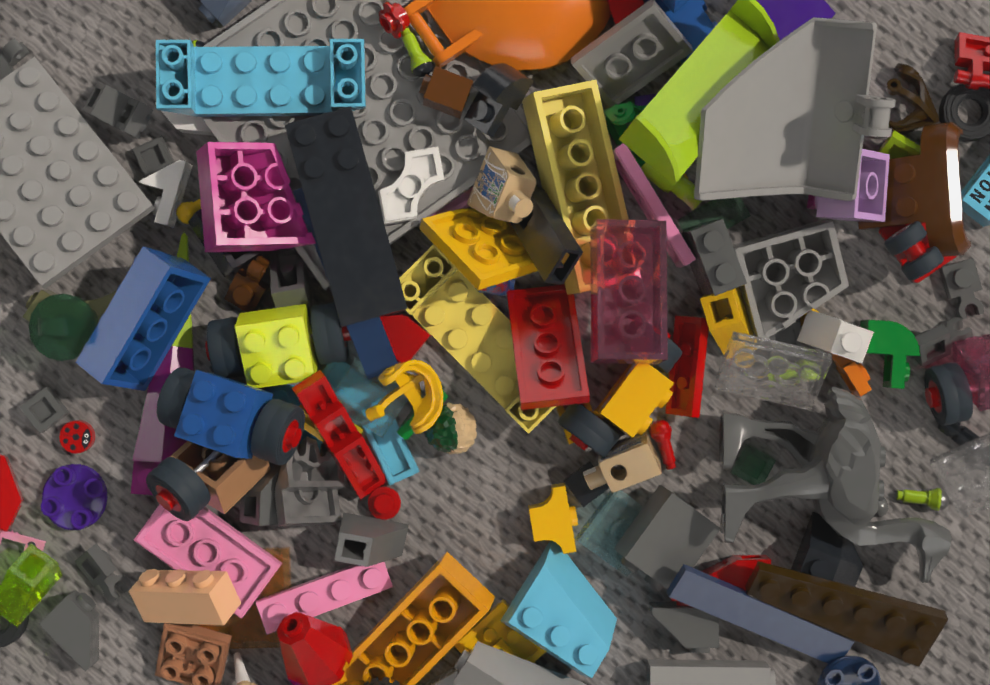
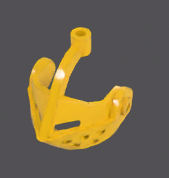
[365,360,443,434]

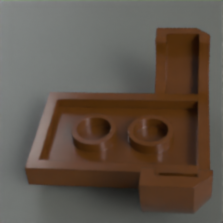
[858,122,971,257]

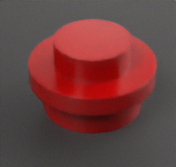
[368,486,401,520]

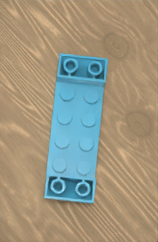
[156,39,366,117]

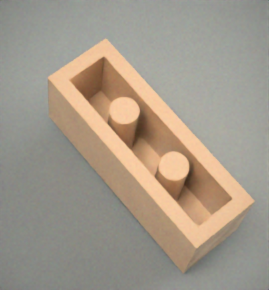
[129,569,241,626]

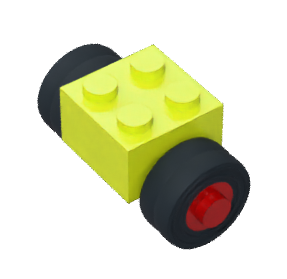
[205,302,352,388]

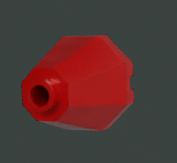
[277,612,353,685]

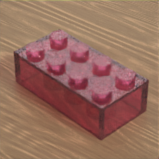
[590,219,668,364]

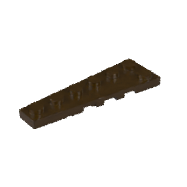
[745,561,948,667]

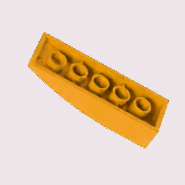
[332,552,495,685]

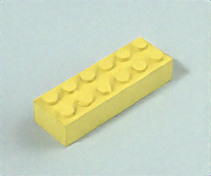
[522,80,642,295]

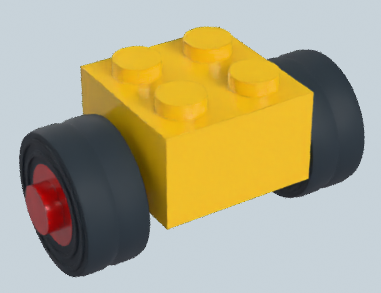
[557,318,683,457]

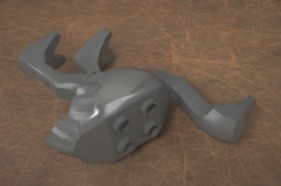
[719,386,951,583]

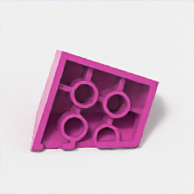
[196,142,316,253]

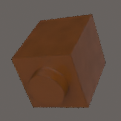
[419,66,473,119]

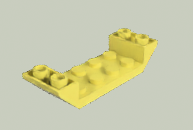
[399,244,556,434]

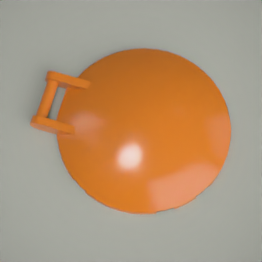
[404,0,612,71]

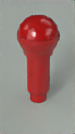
[649,420,676,470]

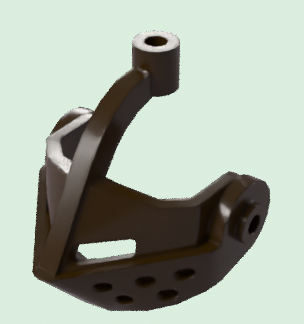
[886,63,939,135]

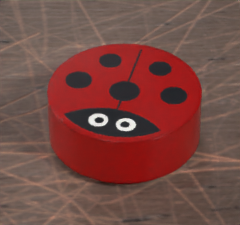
[59,420,95,454]

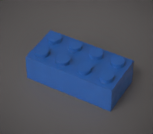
[76,246,211,391]

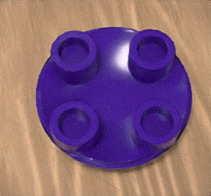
[40,464,108,530]

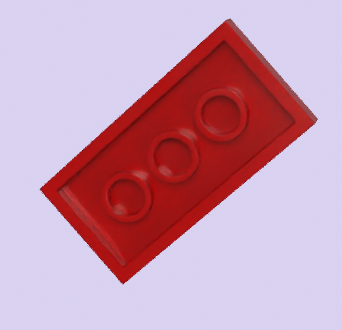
[507,284,590,410]

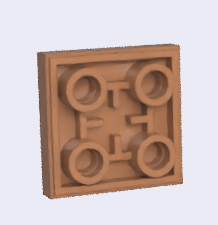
[154,623,232,685]

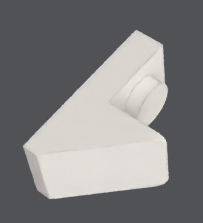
[139,160,193,228]
[797,310,874,364]

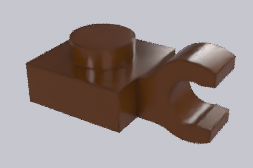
[224,255,271,312]

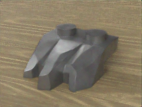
[275,436,345,527]

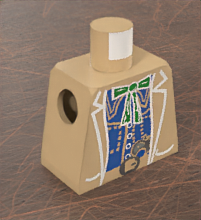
[467,146,536,224]
[583,431,662,493]

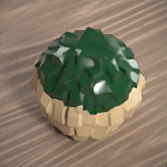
[424,402,477,454]

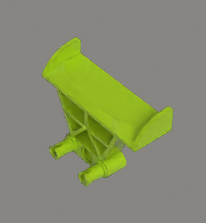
[619,0,780,211]

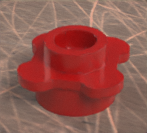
[379,2,410,39]

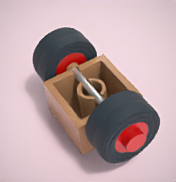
[146,441,271,521]

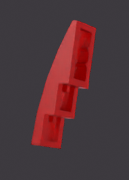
[291,370,388,500]

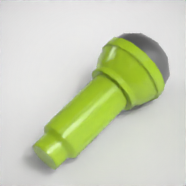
[896,488,949,511]

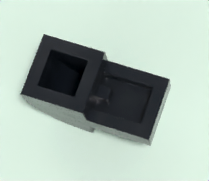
[463,63,533,137]

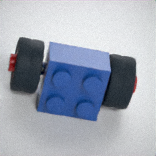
[157,368,305,465]

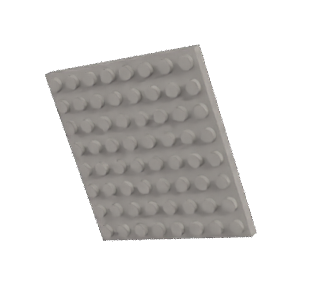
[201,0,532,290]

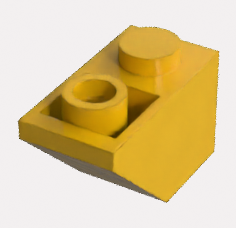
[700,287,757,356]

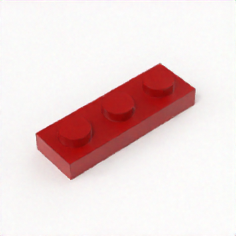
[665,316,709,418]

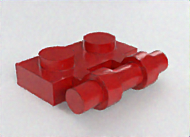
[954,32,990,90]

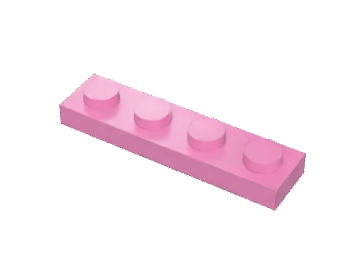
[256,562,393,634]

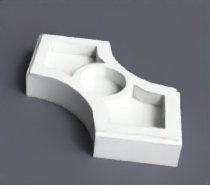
[378,146,444,225]

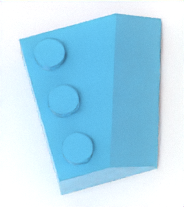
[500,540,617,678]

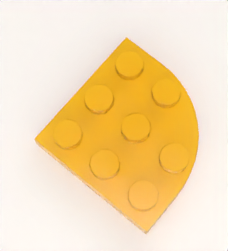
[420,208,538,290]

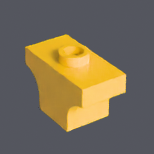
[528,483,578,554]

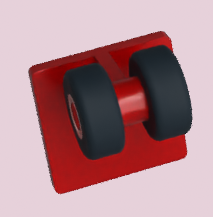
[879,221,957,283]

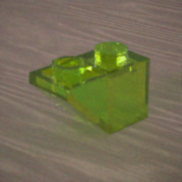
[0,544,62,628]

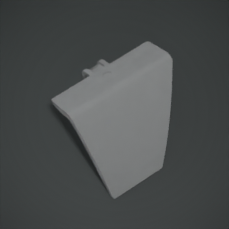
[694,17,896,201]

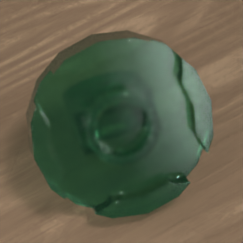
[28,293,99,361]

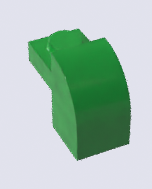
[860,320,920,389]

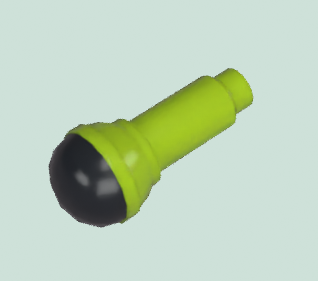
[400,28,433,77]

